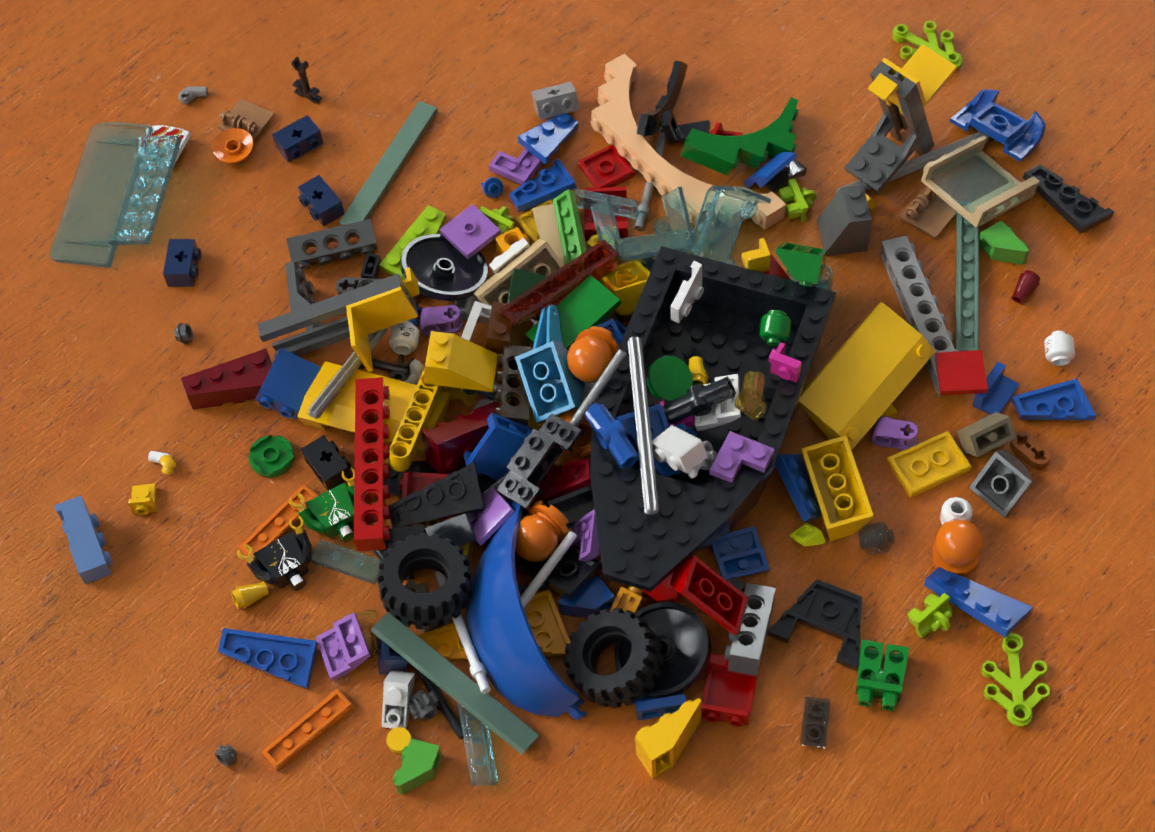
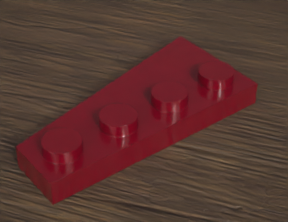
[522,459,591,514]

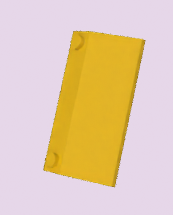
[798,302,936,450]
[297,361,451,457]

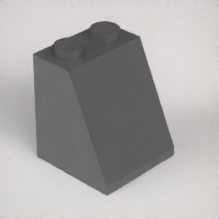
[817,185,872,256]

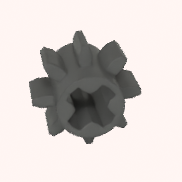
[408,690,440,721]

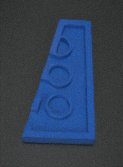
[924,567,1033,637]
[218,628,318,690]

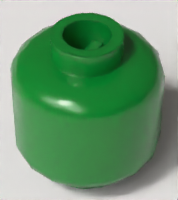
[760,310,792,347]

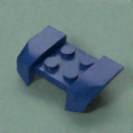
[949,89,1046,162]

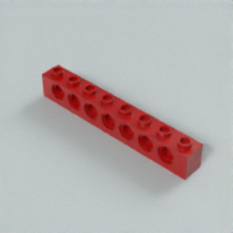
[354,377,390,552]

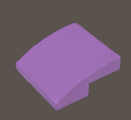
[471,487,515,546]
[316,613,371,681]

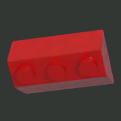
[670,555,748,635]

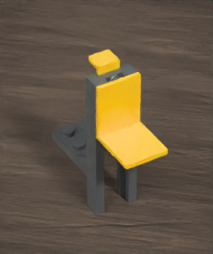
[844,45,956,194]
[258,261,420,372]

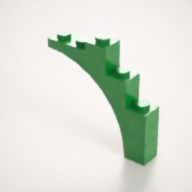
[680,97,799,175]

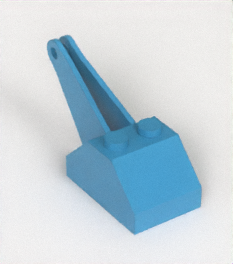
[515,304,585,423]

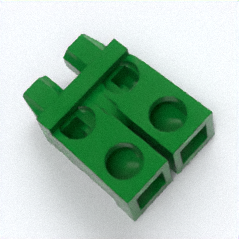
[855,640,909,711]

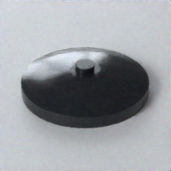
[400,234,488,301]
[614,602,711,698]

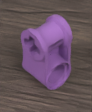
[420,305,463,336]
[871,417,918,450]

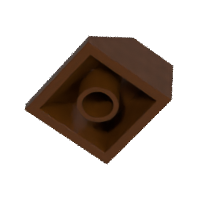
[484,301,534,354]

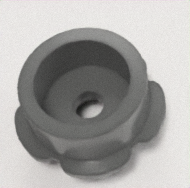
[174,323,193,344]
[214,744,237,767]

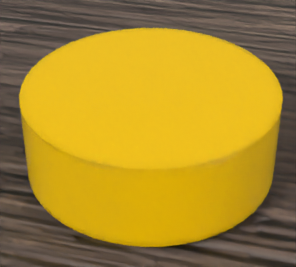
[386,727,412,754]

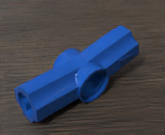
[585,403,639,469]

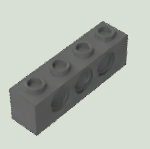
[286,219,378,269]
[725,583,776,676]

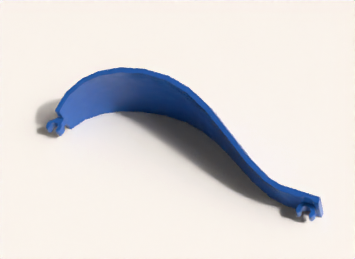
[466,496,587,720]

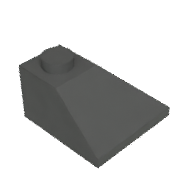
[969,449,1033,518]

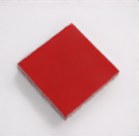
[577,144,635,188]
[935,350,988,396]

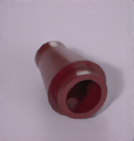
[1011,270,1040,304]

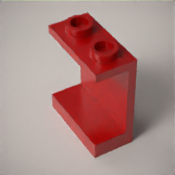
[584,186,628,243]

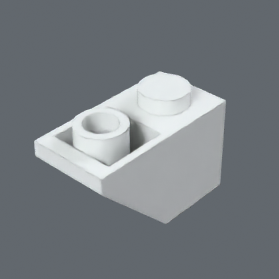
[382,670,415,729]

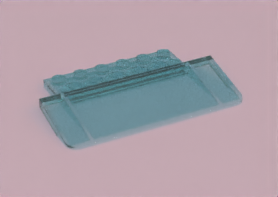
[50,122,181,268]

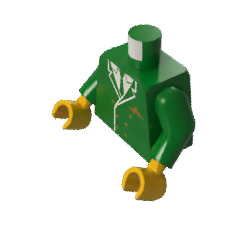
[289,468,355,542]

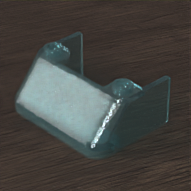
[686,186,771,266]
[591,187,695,262]

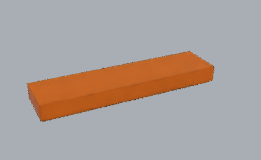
[238,484,319,558]
[261,688,354,772]

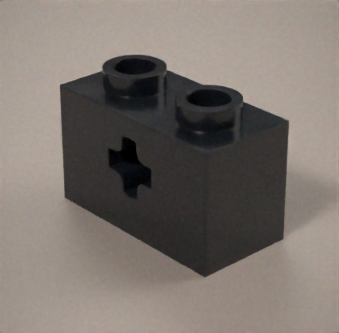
[301,435,351,491]

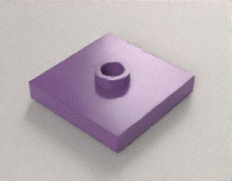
[440,204,501,259]

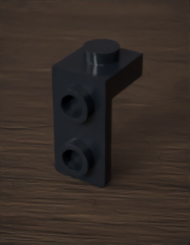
[660,110,711,144]

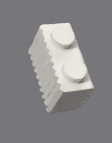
[652,425,708,473]

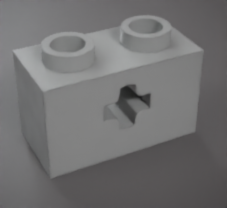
[531,82,580,120]

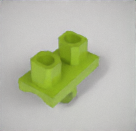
[778,178,817,222]
[479,206,514,235]
[908,593,953,638]

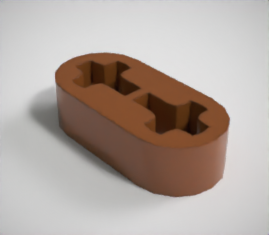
[1010,431,1051,470]

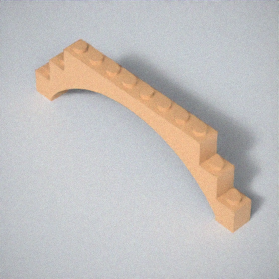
[591,53,786,230]

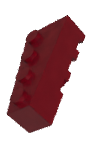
[181,348,272,409]
[421,402,499,474]

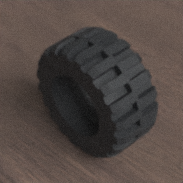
[378,533,472,629]
[564,608,664,708]

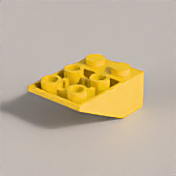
[635,698,701,779]

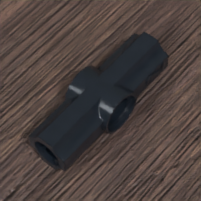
[662,376,736,424]

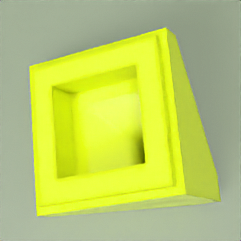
[789,522,826,546]

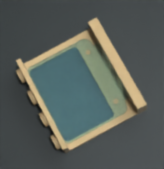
[921,136,1040,228]

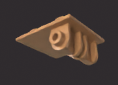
[218,99,275,141]
[899,186,957,238]

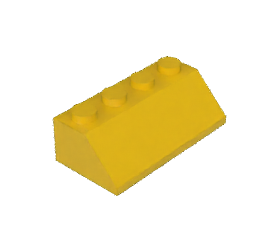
[801,435,874,541]

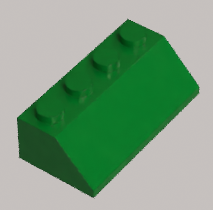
[776,242,828,287]

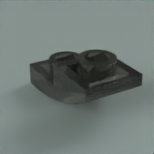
[764,159,807,193]
[800,696,830,748]

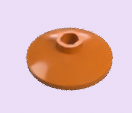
[212,128,254,164]

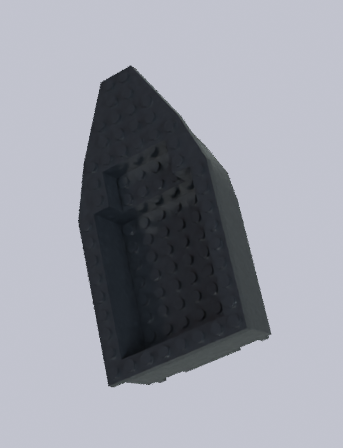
[590,246,836,592]

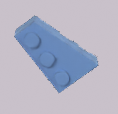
[54,495,113,584]

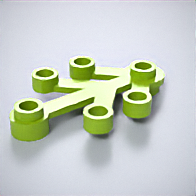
[892,21,963,71]
[981,633,1050,727]

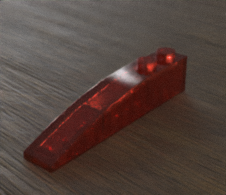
[500,239,619,326]

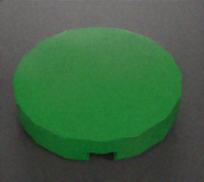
[647,356,693,402]
[248,435,294,478]

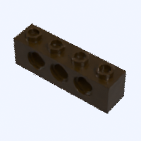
[495,344,531,426]

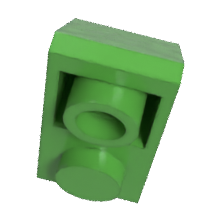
[979,220,1029,265]
[393,739,442,795]

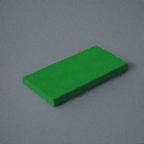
[525,275,622,351]

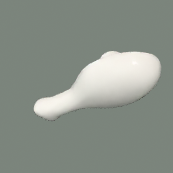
[688,441,717,478]

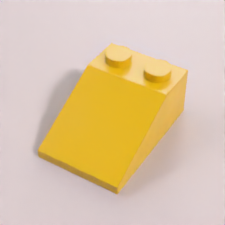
[598,260,650,316]
[424,331,498,392]

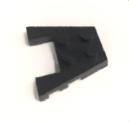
[768,579,862,671]

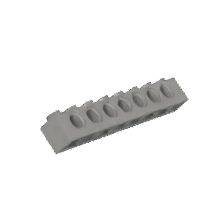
[880,235,959,397]

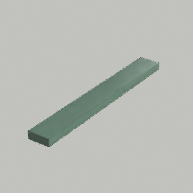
[339,101,438,226]
[955,203,979,351]
[371,612,539,755]

